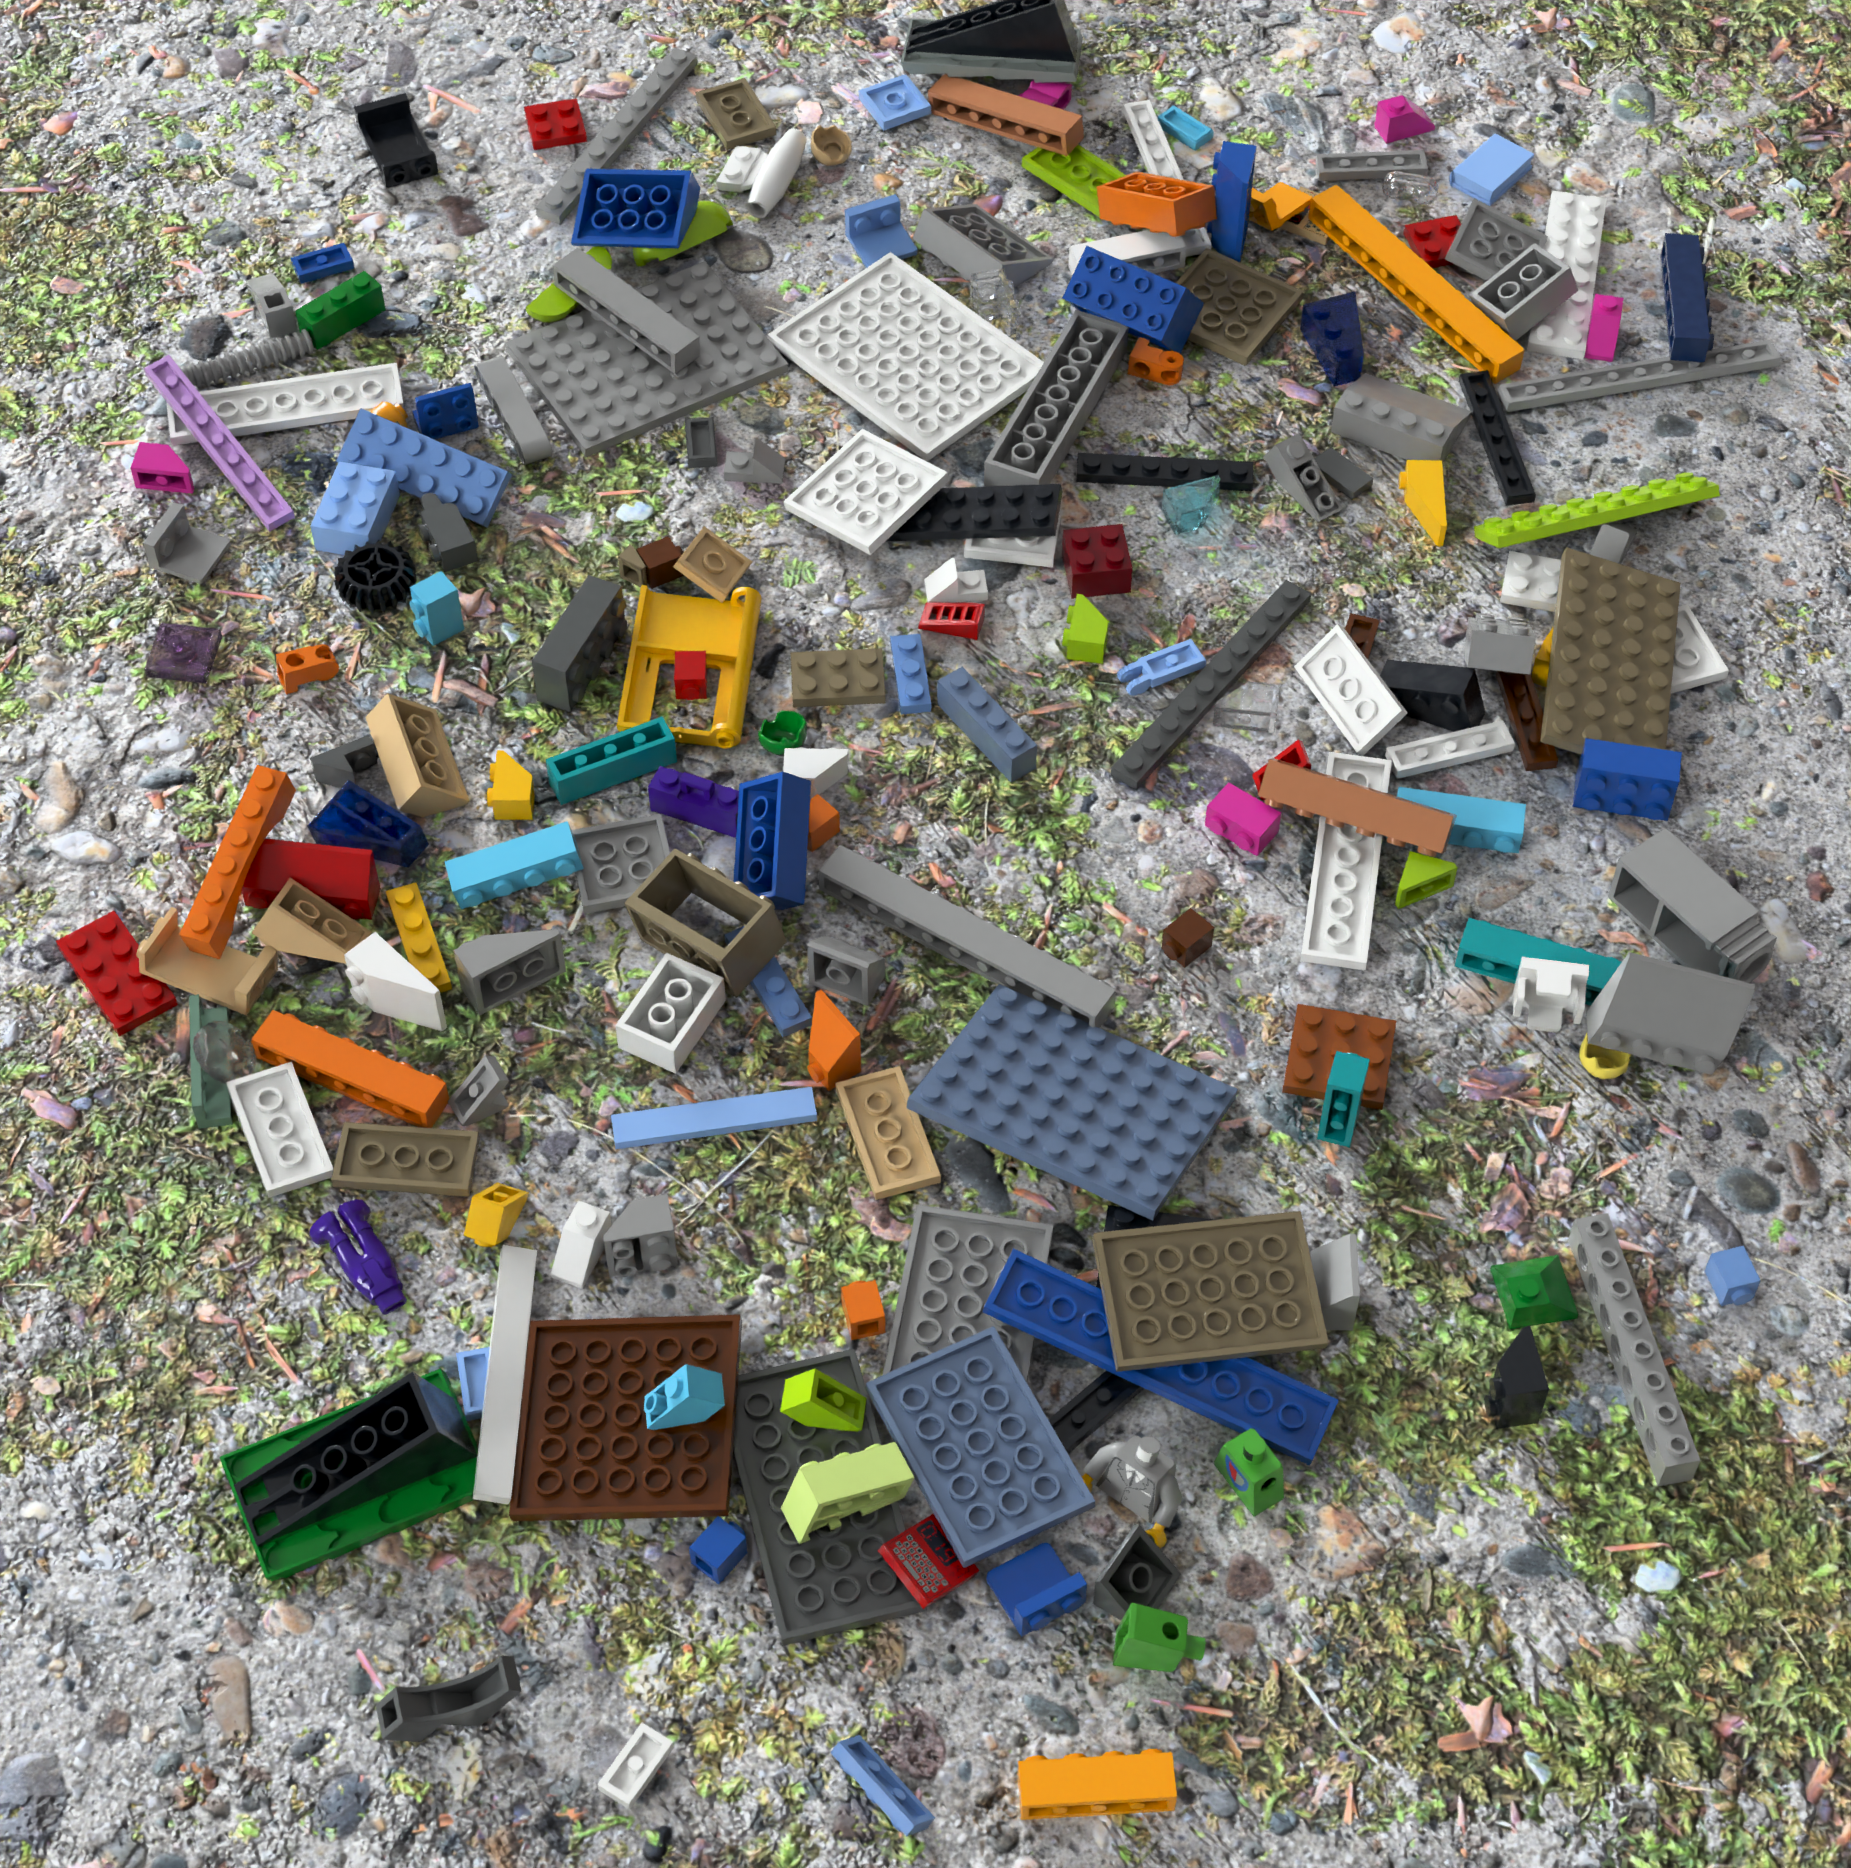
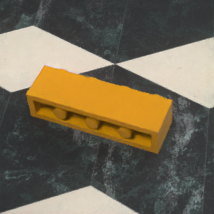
[1017,1749,1177,1820]

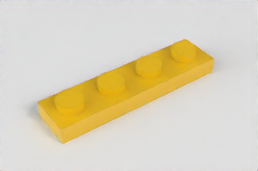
[385,882,452,993]

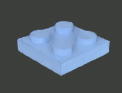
[859,74,931,131]

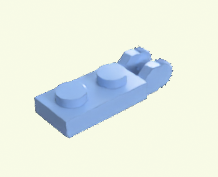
[1117,639,1206,696]

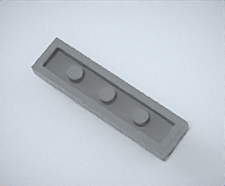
[1315,150,1428,181]

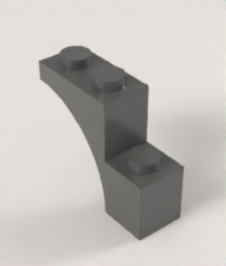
[376,1655,521,1742]

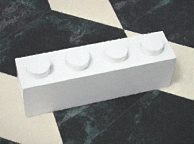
[1068,229,1186,276]

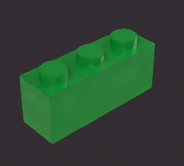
[295,270,386,350]

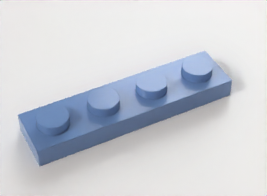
[724,926,812,1037]

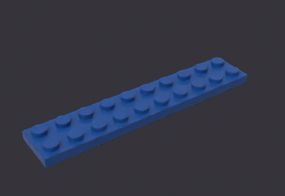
[983,1248,1339,1466]

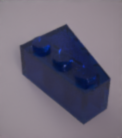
[1300,291,1364,387]
[307,780,429,868]

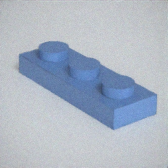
[890,634,931,714]
[831,1735,935,1837]

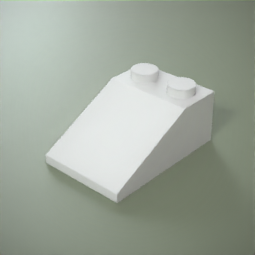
[344,932,447,1031]

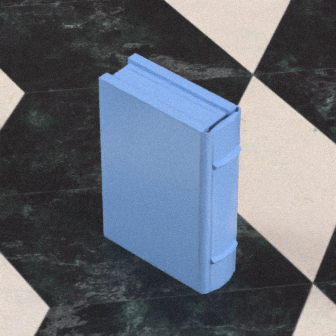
[1449,134,1534,206]

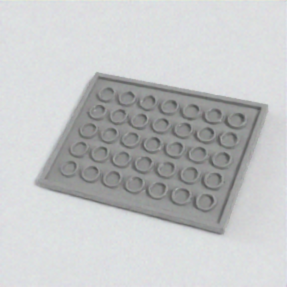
[505,261,788,457]

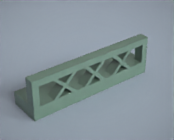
[189,994,233,1129]

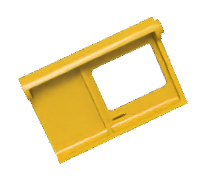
[617,585,762,749]

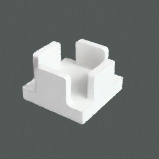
[1512,957,1589,1033]

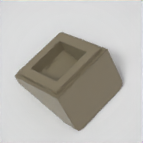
[618,544,648,587]

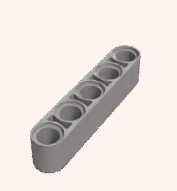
[474,356,552,465]

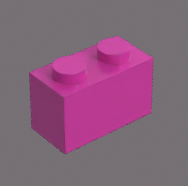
[1205,782,1281,856]

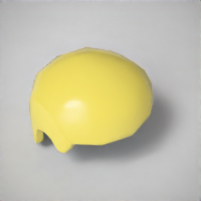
[1579,1033,1631,1079]

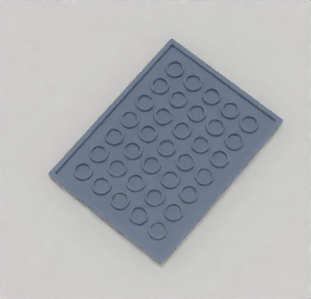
[906,984,1238,1221]

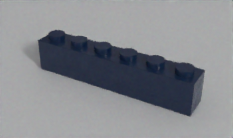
[1660,233,1714,362]

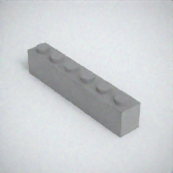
[553,247,699,374]

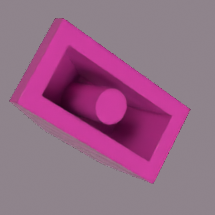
[1374,95,1435,144]
[1584,294,1624,362]
[130,442,195,494]

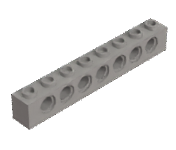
[1568,1213,1701,1487]

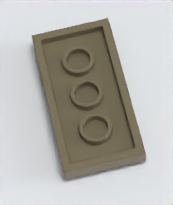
[331,1122,480,1197]

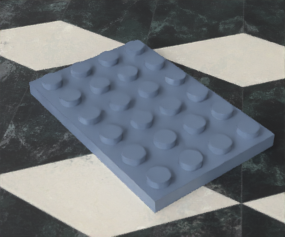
[866,1326,1095,1568]

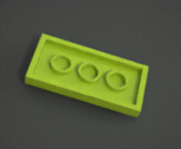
[1022,144,1126,217]

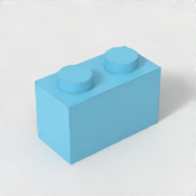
[409,571,464,646]

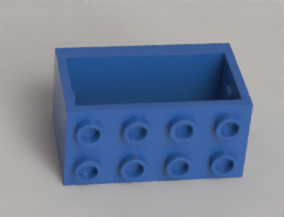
[1062,245,1204,354]

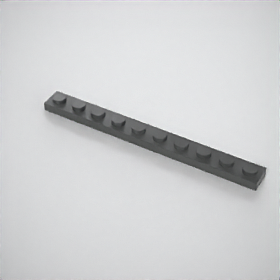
[1111,580,1311,790]

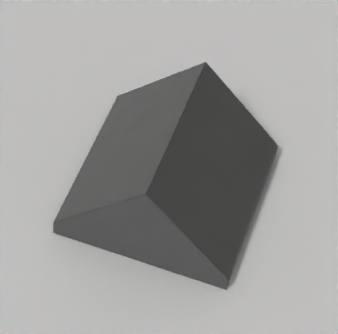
[1093,1524,1181,1620]

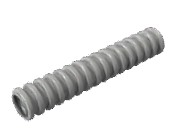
[181,329,314,388]

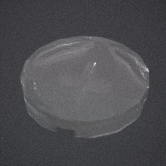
[193,1020,256,1084]

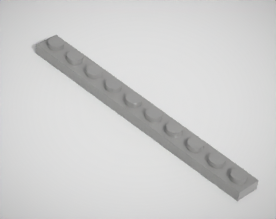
[535,47,698,225]
[1498,340,1781,412]

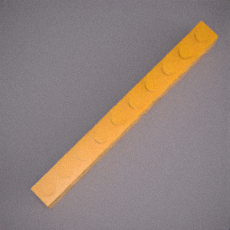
[1308,184,1525,384]

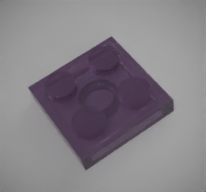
[144,623,222,684]

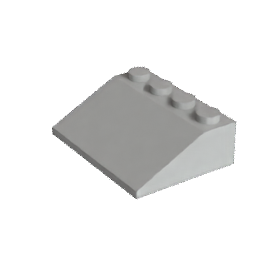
[912,204,1054,296]
[1331,373,1472,464]
[1586,952,1755,1075]

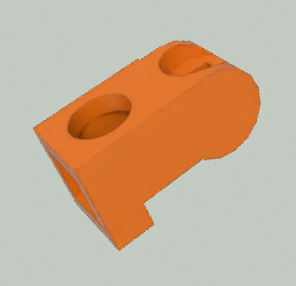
[1127,337,1184,385]
[276,644,339,695]

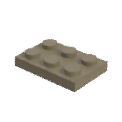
[696,78,777,150]
[790,648,885,707]

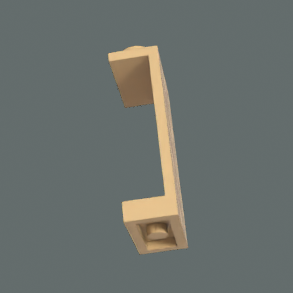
[136,907,278,1016]

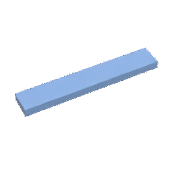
[611,1087,817,1149]

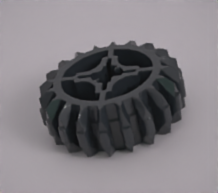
[334,540,417,614]

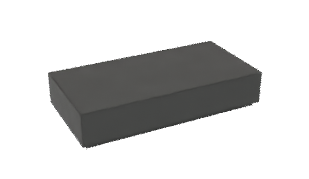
[685,417,718,468]
[1314,447,1374,500]

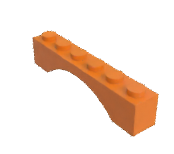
[179,765,296,959]

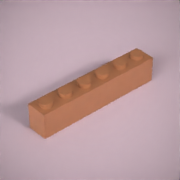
[928,73,1084,156]
[1258,758,1457,857]

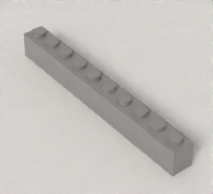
[819,845,1116,1028]

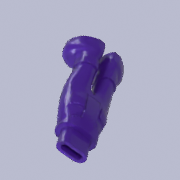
[309,1199,407,1315]

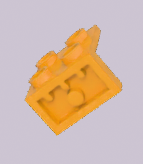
[1249,182,1312,231]

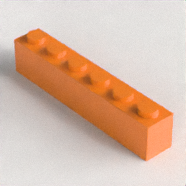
[251,1010,449,1128]

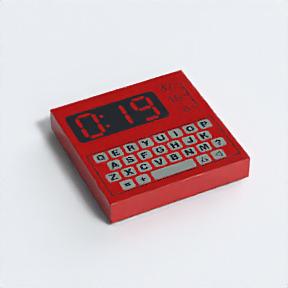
[878,1513,980,1609]

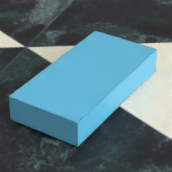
[1157,105,1214,151]

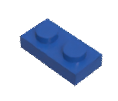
[291,243,354,284]

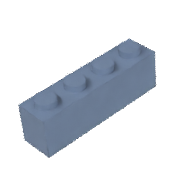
[937,666,1037,783]

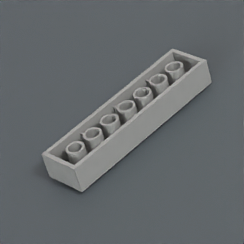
[984,310,1129,487]

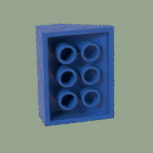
[571,169,700,248]

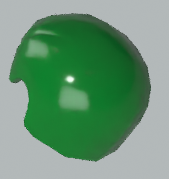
[758,710,807,756]

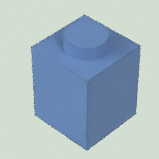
[1705,1245,1761,1306]

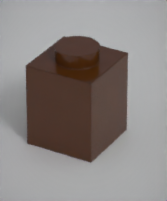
[636,536,684,589]
[1161,908,1214,968]

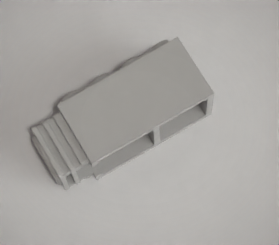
[1608,827,1777,983]

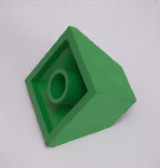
[1490,1255,1578,1329]

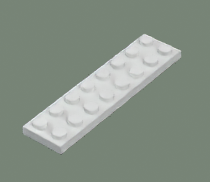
[1527,191,1607,360]
[166,363,405,446]
[1300,752,1392,970]

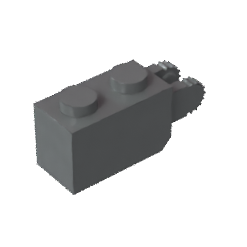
[418,492,478,572]

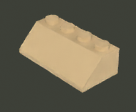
[365,693,470,817]

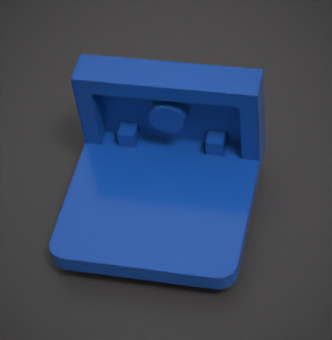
[987,1543,1087,1637]

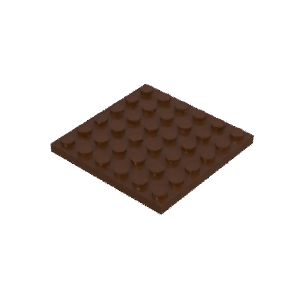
[509,1314,742,1521]

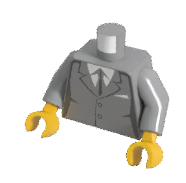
[1081,1436,1182,1549]

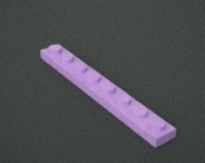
[144,355,295,532]

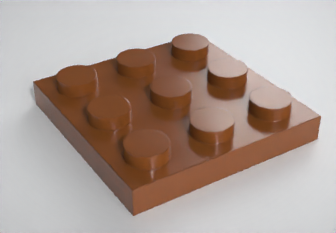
[1282,1004,1396,1110]

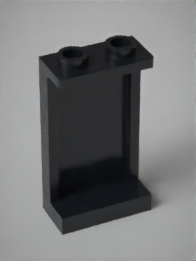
[354,93,438,189]

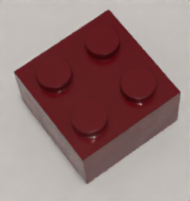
[1062,524,1133,599]

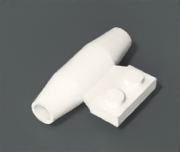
[716,129,807,218]

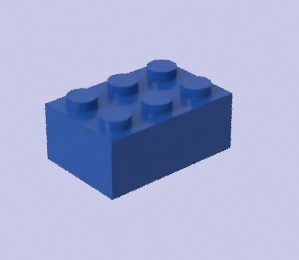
[1572,738,1682,821]

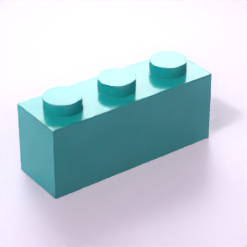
[1317,1051,1370,1148]

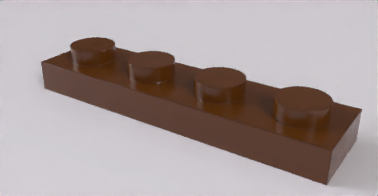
[1496,671,1558,771]

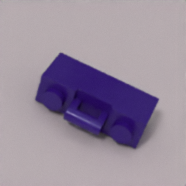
[648,766,739,838]

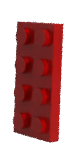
[56,911,178,1036]

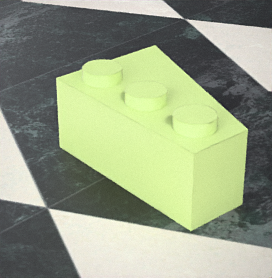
[781,1442,915,1545]

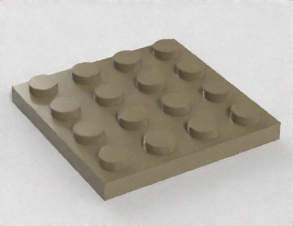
[1176,248,1304,366]

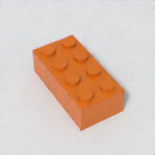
[1097,172,1217,237]

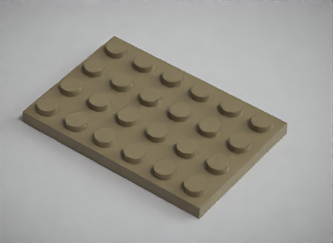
[1092,1211,1329,1372]

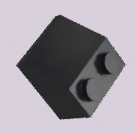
[1484,1326,1549,1429]

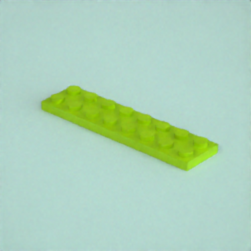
[1474,472,1720,548]

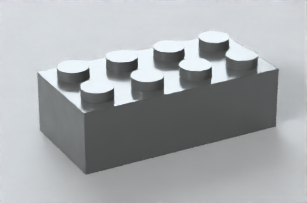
[532,575,628,712]

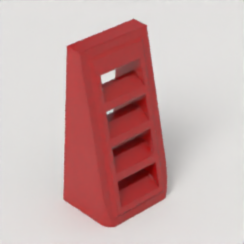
[918,603,985,640]

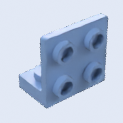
[845,194,917,268]

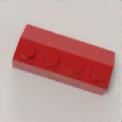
[241,838,381,920]

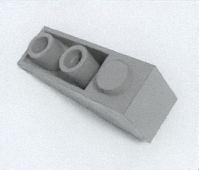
[246,273,298,339]
[1263,433,1343,522]

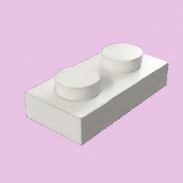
[597,1723,674,1810]

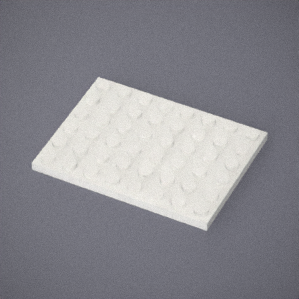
[767,252,1044,461]

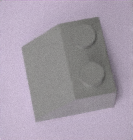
[807,935,885,1006]
[1310,1234,1360,1331]

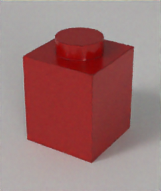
[674,651,707,700]

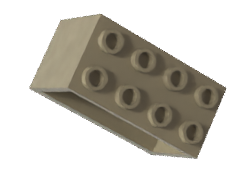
[624,848,787,998]

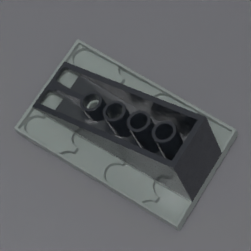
[901,0,1083,83]

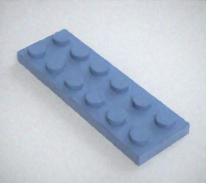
[336,408,512,528]

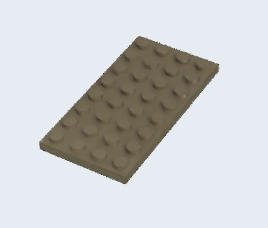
[1540,547,1681,754]

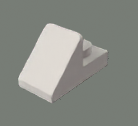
[924,558,988,603]

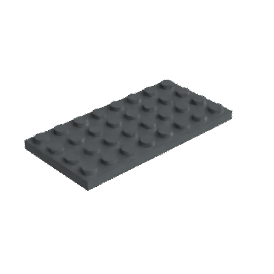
[733,1348,927,1646]

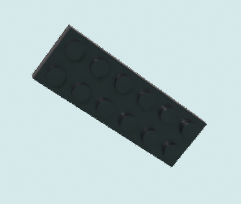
[885,484,1063,542]

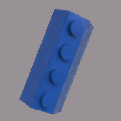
[1207,141,1257,263]
[734,771,811,910]

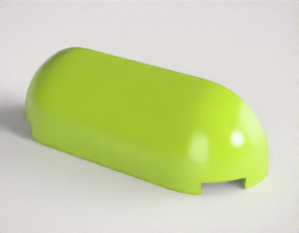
[633,200,733,267]
[526,246,612,323]

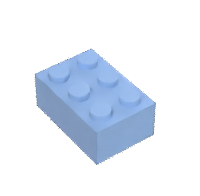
[310,462,400,555]

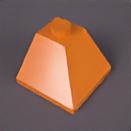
[807,989,861,1091]

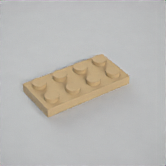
[835,1066,941,1200]

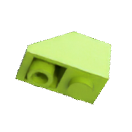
[1062,594,1109,664]

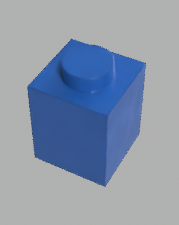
[689,1516,748,1584]

